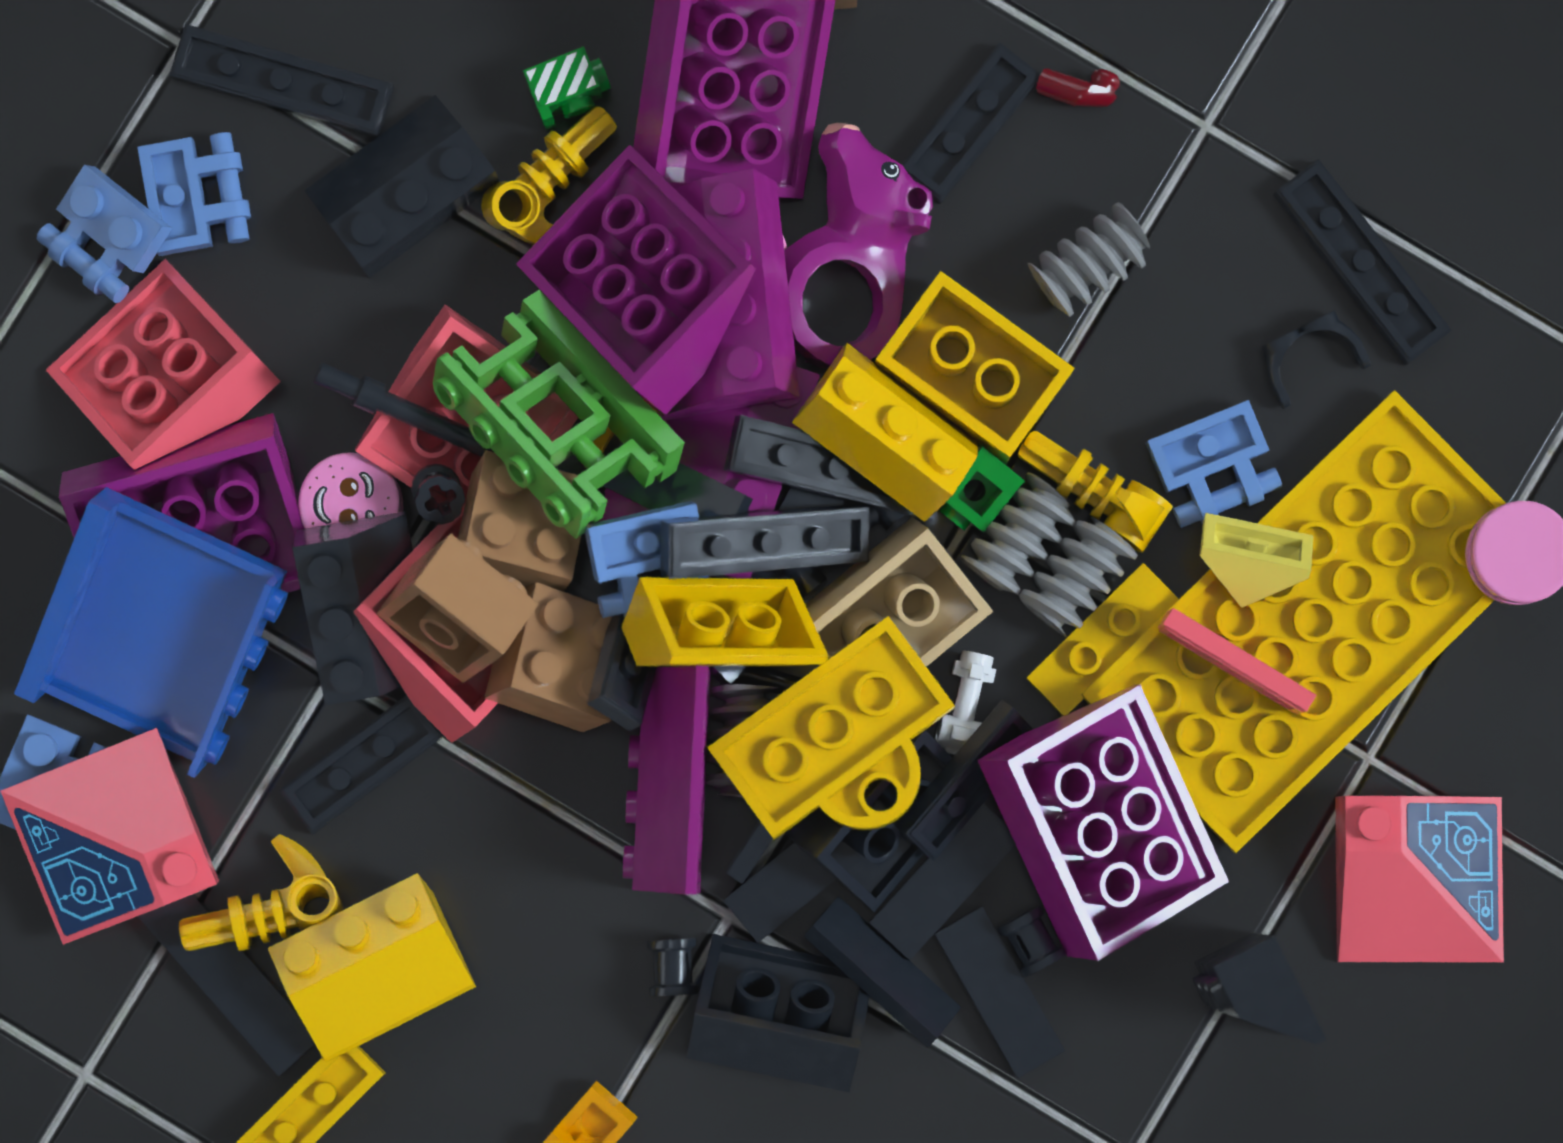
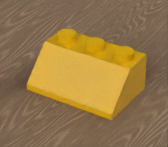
[792,343,978,522]
[622,578,828,666]
[267,873,476,1062]

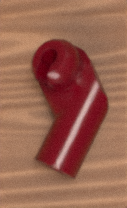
[1037,68,1120,107]

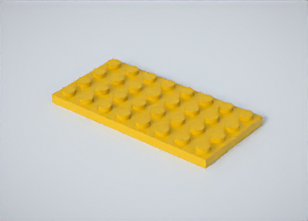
[1081,390,1506,853]

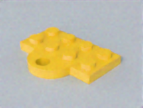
[707,616,955,840]

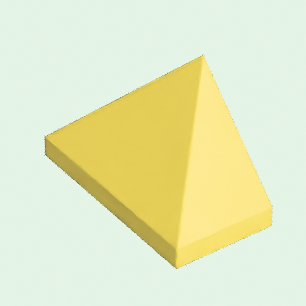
[1200,513,1313,608]

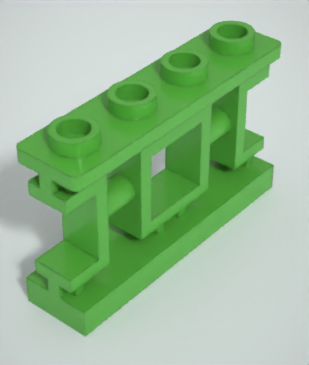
[433,290,684,539]

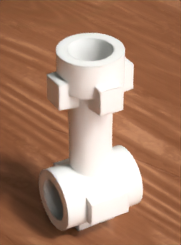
[934,650,996,755]

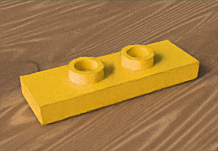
[1025,563,1179,716]

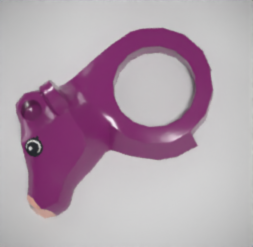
[784,122,933,368]

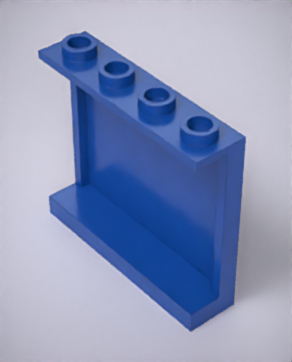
[14,487,288,778]

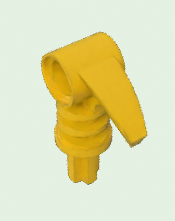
[481,106,617,245]
[1018,431,1173,553]
[179,834,344,951]

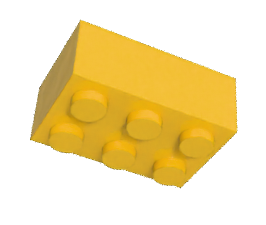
[875,271,1075,464]

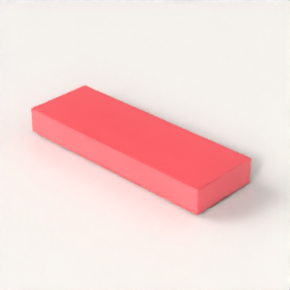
[1157,608,1317,715]

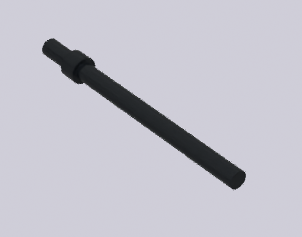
[313,362,606,498]

